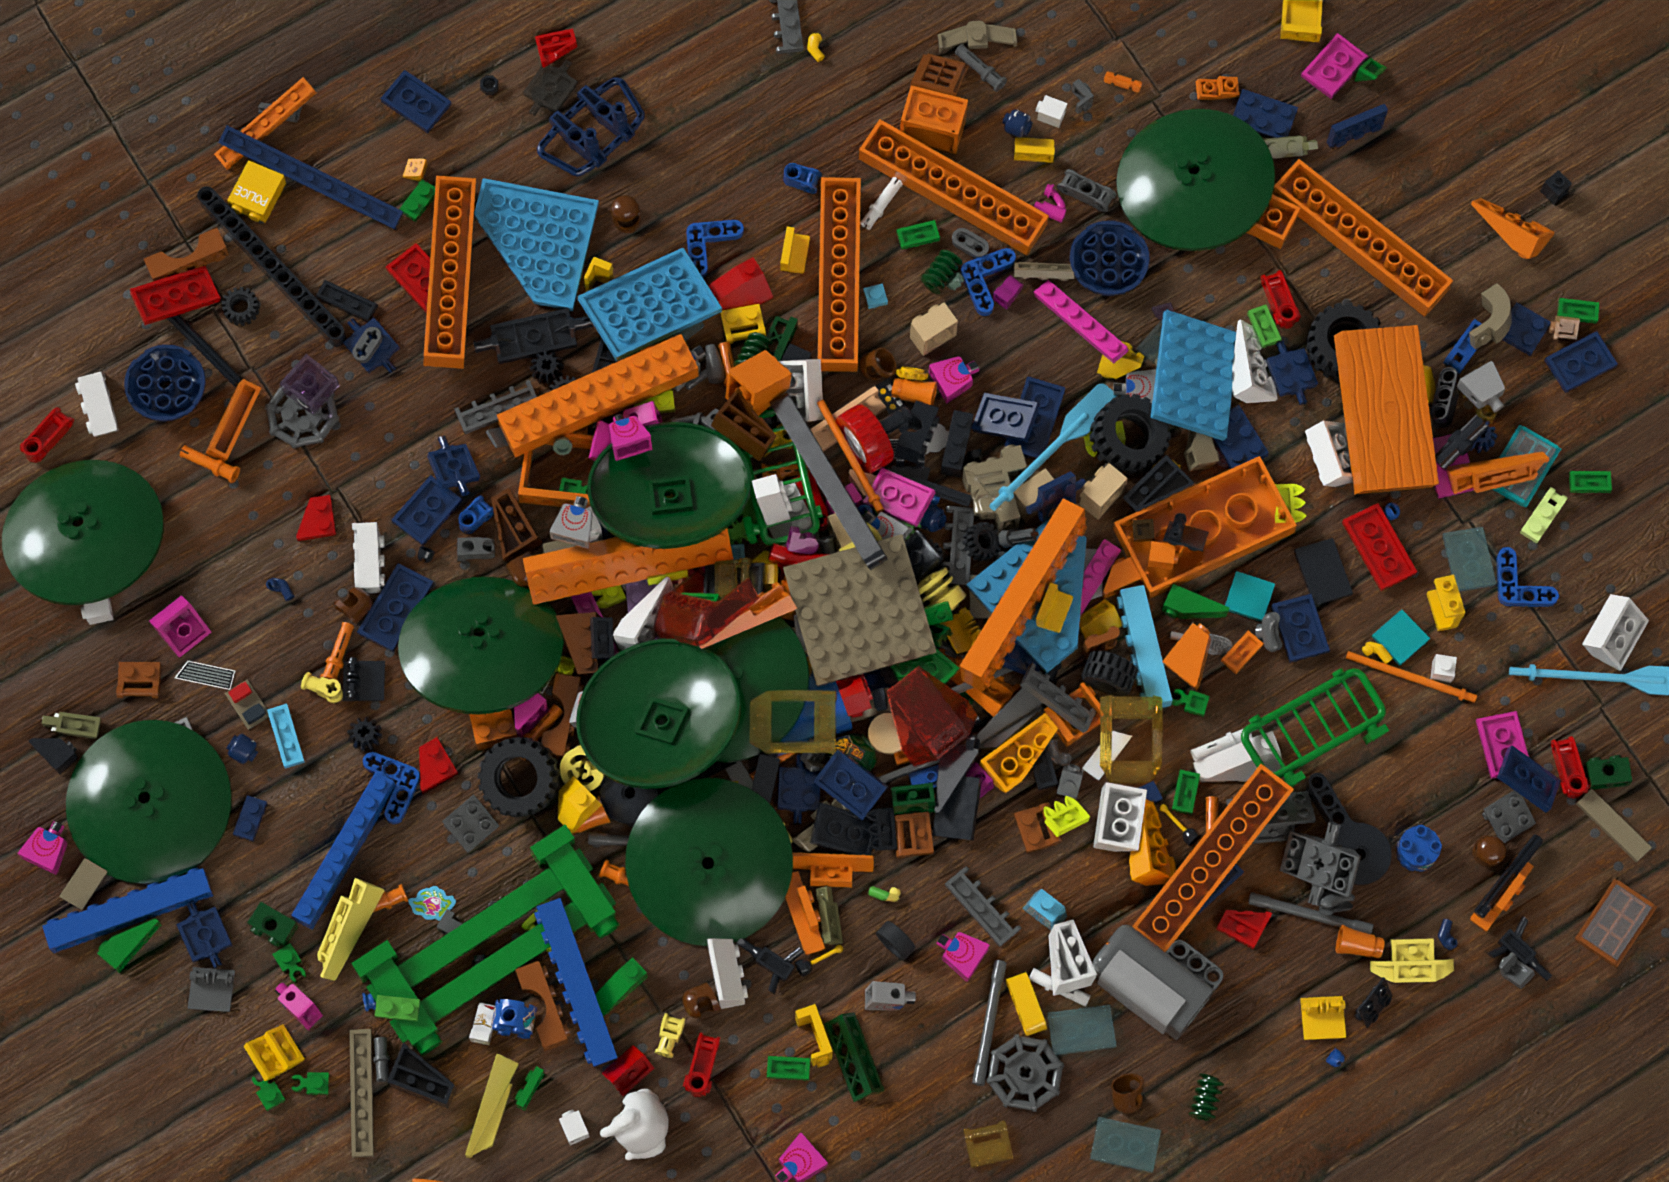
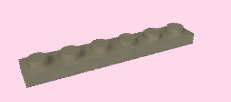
[350,1029,374,1158]

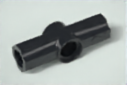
[1435,415,1489,470]

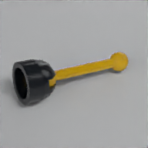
[1159,804,1201,847]
[795,945,843,977]

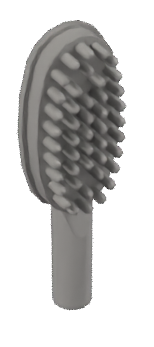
[1170,631,1233,655]

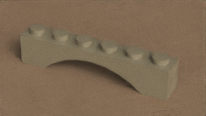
[1154,358,1219,472]

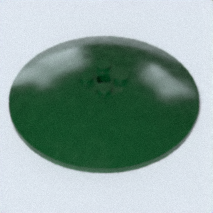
[1117,109,1275,251]
[587,422,751,549]
[2,460,164,605]
[398,577,564,714]
[657,600,809,763]
[576,639,741,789]
[66,720,232,884]
[625,778,793,946]

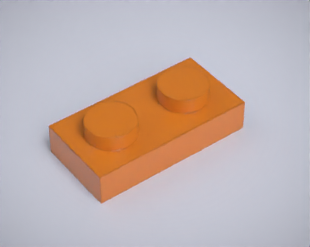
[1221,630,1264,674]

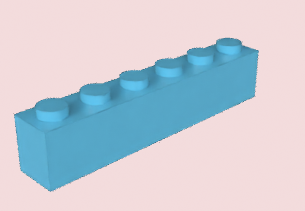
[1116,585,1172,711]

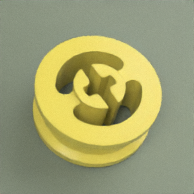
[560,745,605,792]

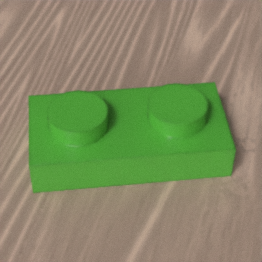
[1247,305,1282,348]
[375,995,420,1022]

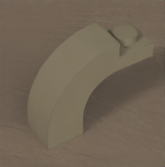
[1469,283,1512,350]

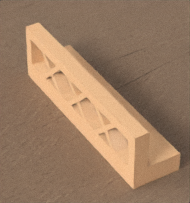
[810,386,886,451]

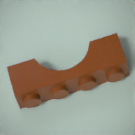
[144,228,229,282]
[541,673,584,761]
[515,961,570,1052]

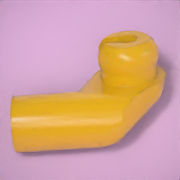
[807,33,825,62]
[1362,641,1393,664]

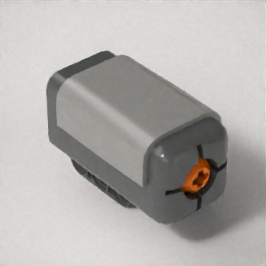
[1093,925,1223,1040]

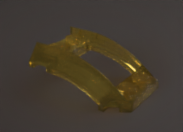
[750,690,837,754]
[1099,695,1163,783]

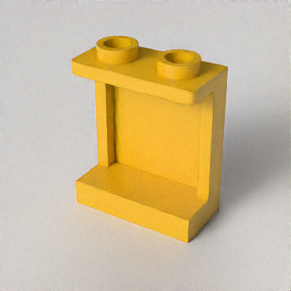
[1280,0,1323,42]
[1427,574,1465,632]
[795,1004,833,1067]

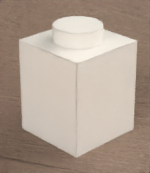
[1035,95,1067,128]
[81,598,114,625]
[1430,654,1457,684]
[559,1110,590,1146]

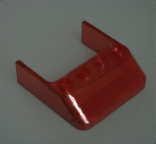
[653,568,759,646]

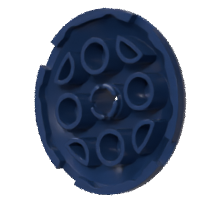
[1070,221,1149,296]
[124,345,206,421]

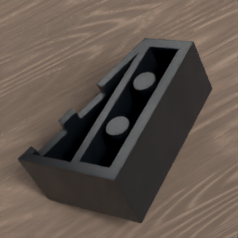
[1123,455,1196,512]
[387,1042,457,1109]

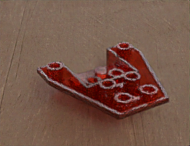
[886,666,978,766]

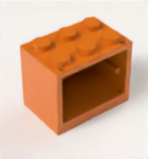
[900,85,968,154]

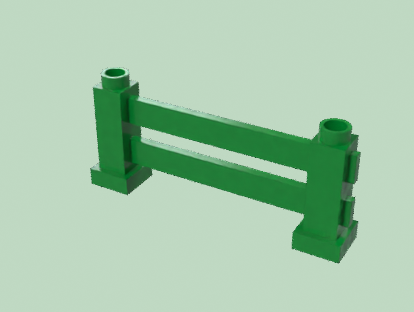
[352,825,620,1056]

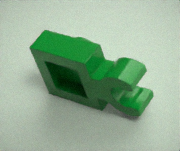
[559,478,588,494]
[1171,689,1210,717]
[272,943,306,983]
[292,1072,330,1095]
[252,1077,286,1112]

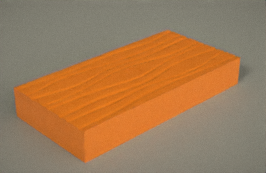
[1334,325,1439,495]
[1113,456,1297,599]

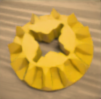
[896,367,928,381]

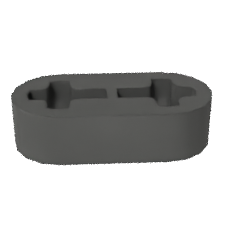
[352,327,383,363]

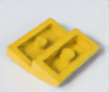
[244,1024,305,1082]

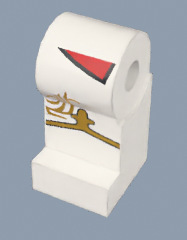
[469,1003,495,1045]

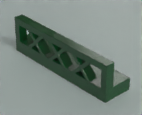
[762,316,798,361]
[824,1012,885,1102]

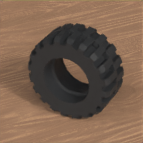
[1306,302,1384,382]
[1090,394,1171,475]
[477,737,560,817]

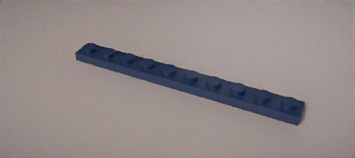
[218,125,404,230]

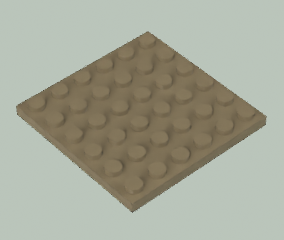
[783,534,937,687]

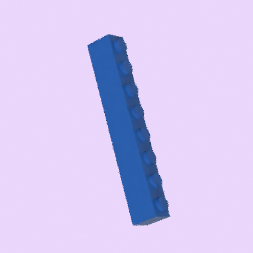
[291,772,396,930]
[42,868,214,954]
[534,898,618,1067]

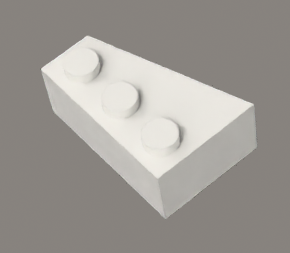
[75,372,119,437]
[752,474,792,525]
[352,522,385,594]
[1049,920,1097,996]

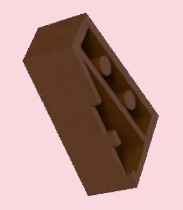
[711,388,777,461]
[491,488,543,564]
[556,612,604,679]

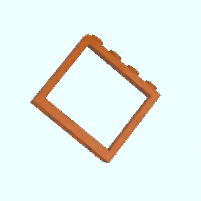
[518,432,594,509]

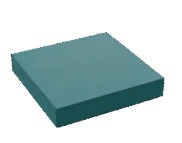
[1225,571,1275,622]
[1372,609,1430,666]

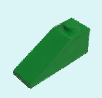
[1162,584,1229,619]
[97,918,162,973]
[595,957,648,1017]

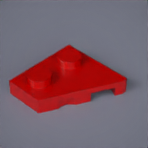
[535,28,577,68]
[296,495,336,541]
[419,737,458,793]
[1216,910,1272,949]

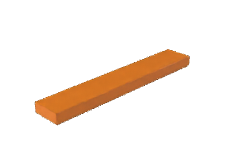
[214,77,317,170]

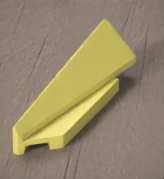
[317,878,384,981]
[465,1054,519,1158]

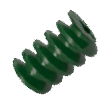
[921,250,963,294]
[733,332,773,367]
[1188,1073,1224,1121]

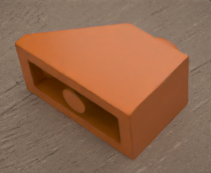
[1102,557,1142,600]

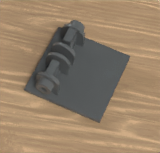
[1482,790,1536,843]
[442,794,499,853]
[188,967,235,1012]

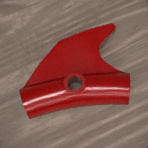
[768,543,829,583]

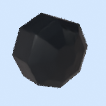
[480,75,499,95]

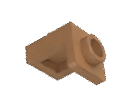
[1549,316,1580,340]

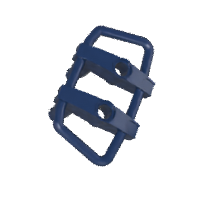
[537,77,645,177]

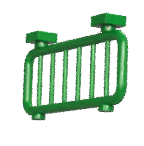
[737,408,823,547]
[1241,668,1389,787]

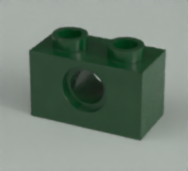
[1584,755,1633,790]
[891,783,935,816]
[247,901,299,947]

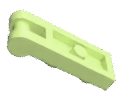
[1520,487,1568,544]

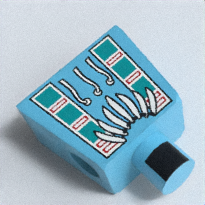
[1023,889,1067,930]

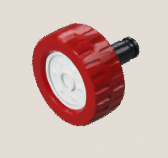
[836,404,913,474]

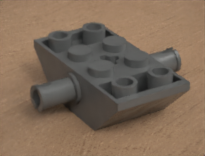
[1280,822,1361,906]

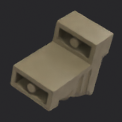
[962,445,1027,535]

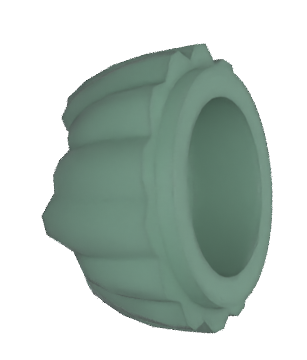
[946,272,964,291]
[553,436,572,455]

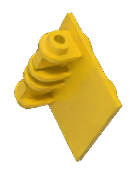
[940,607,981,654]
[1300,996,1346,1040]

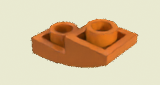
[1196,76,1239,100]

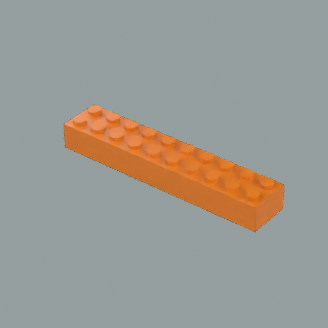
[859,119,1049,255]
[1273,159,1453,317]
[423,176,476,369]
[818,177,861,372]
[497,334,699,457]
[960,498,1087,692]
[523,528,733,605]
[1132,764,1294,952]

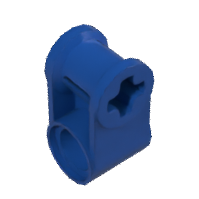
[783,163,822,194]
[458,495,494,534]

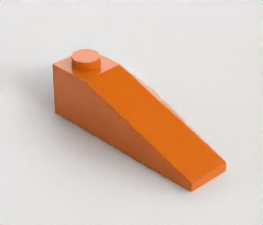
[1471,198,1555,259]

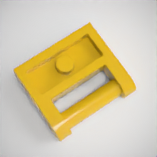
[720,304,766,344]

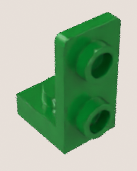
[924,601,954,626]

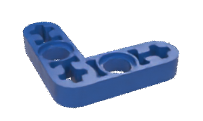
[686,220,744,279]
[961,248,1016,316]
[1497,547,1559,607]
[363,752,420,825]

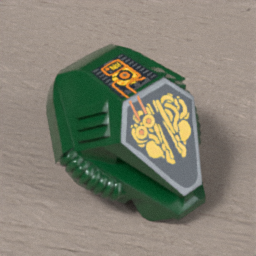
[825,733,877,772]

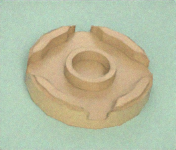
[868,713,909,754]

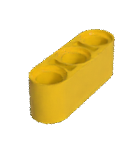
[1006,972,1047,1036]

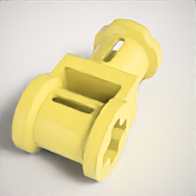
[301,672,343,703]
[655,1013,686,1058]

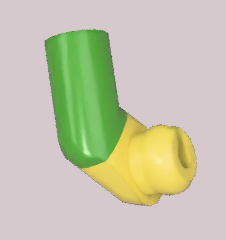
[868,886,901,902]

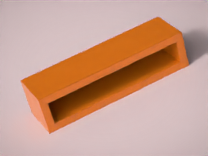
[205,379,261,461]

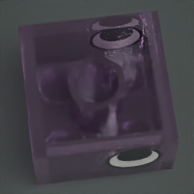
[280,354,339,415]

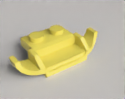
[1370,938,1454,983]

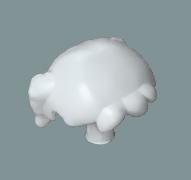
[600,1089,669,1161]

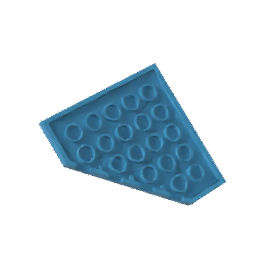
[474,178,599,311]
[966,519,1087,673]

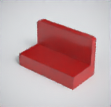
[602,1045,654,1096]

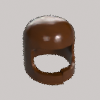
[611,195,641,233]
[860,347,897,381]
[506,550,534,587]
[332,587,373,624]
[1472,835,1507,868]
[682,982,722,1018]
[1111,1073,1144,1114]

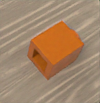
[1148,541,1179,570]

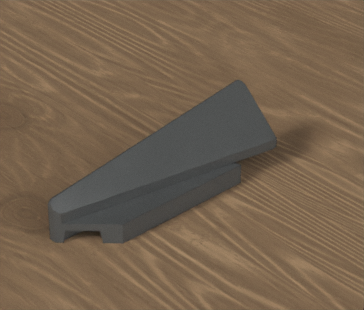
[977,671,1044,751]

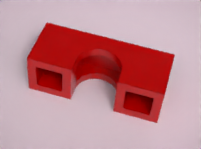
[836,674,873,716]

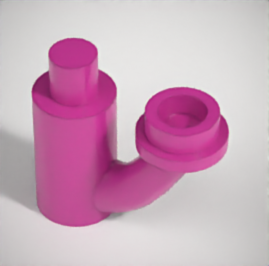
[1034,184,1067,223]

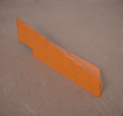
[1446,452,1549,494]

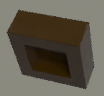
[1132,519,1154,542]

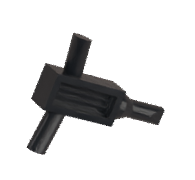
[1487,916,1553,981]
[736,938,805,995]

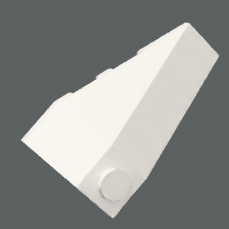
[1232,320,1278,403]
[613,577,674,651]
[1193,731,1282,783]

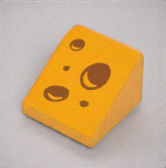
[403,159,428,182]

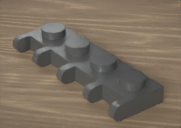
[769,0,803,54]
[454,380,537,434]
[942,506,974,587]
[1020,663,1096,733]
[945,866,1022,947]

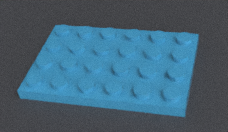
[578,248,722,361]
[1150,310,1236,441]

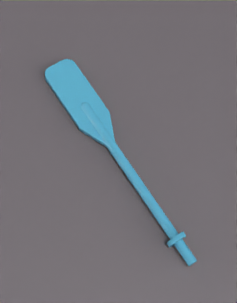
[989,384,1117,511]
[1509,664,1669,696]

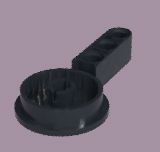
[1305,773,1391,885]
[600,776,660,824]

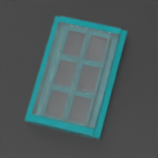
[1492,425,1561,508]

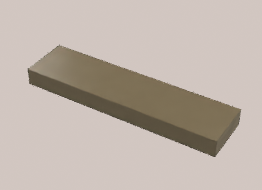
[1576,789,1652,863]

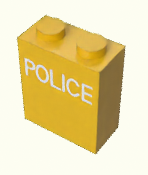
[227,160,286,223]

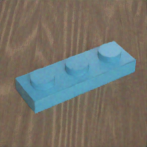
[267,704,305,769]

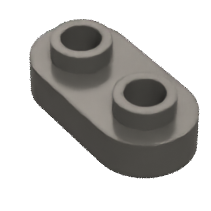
[952,228,989,259]

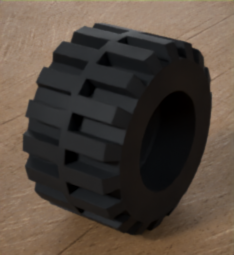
[1081,651,1138,696]

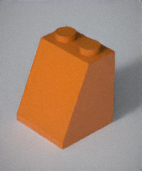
[725,350,792,416]
[1162,623,1211,690]

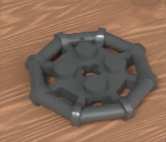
[264,377,340,449]
[986,1034,1065,1112]

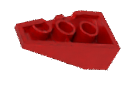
[708,257,773,315]

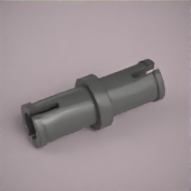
[373,1037,390,1082]

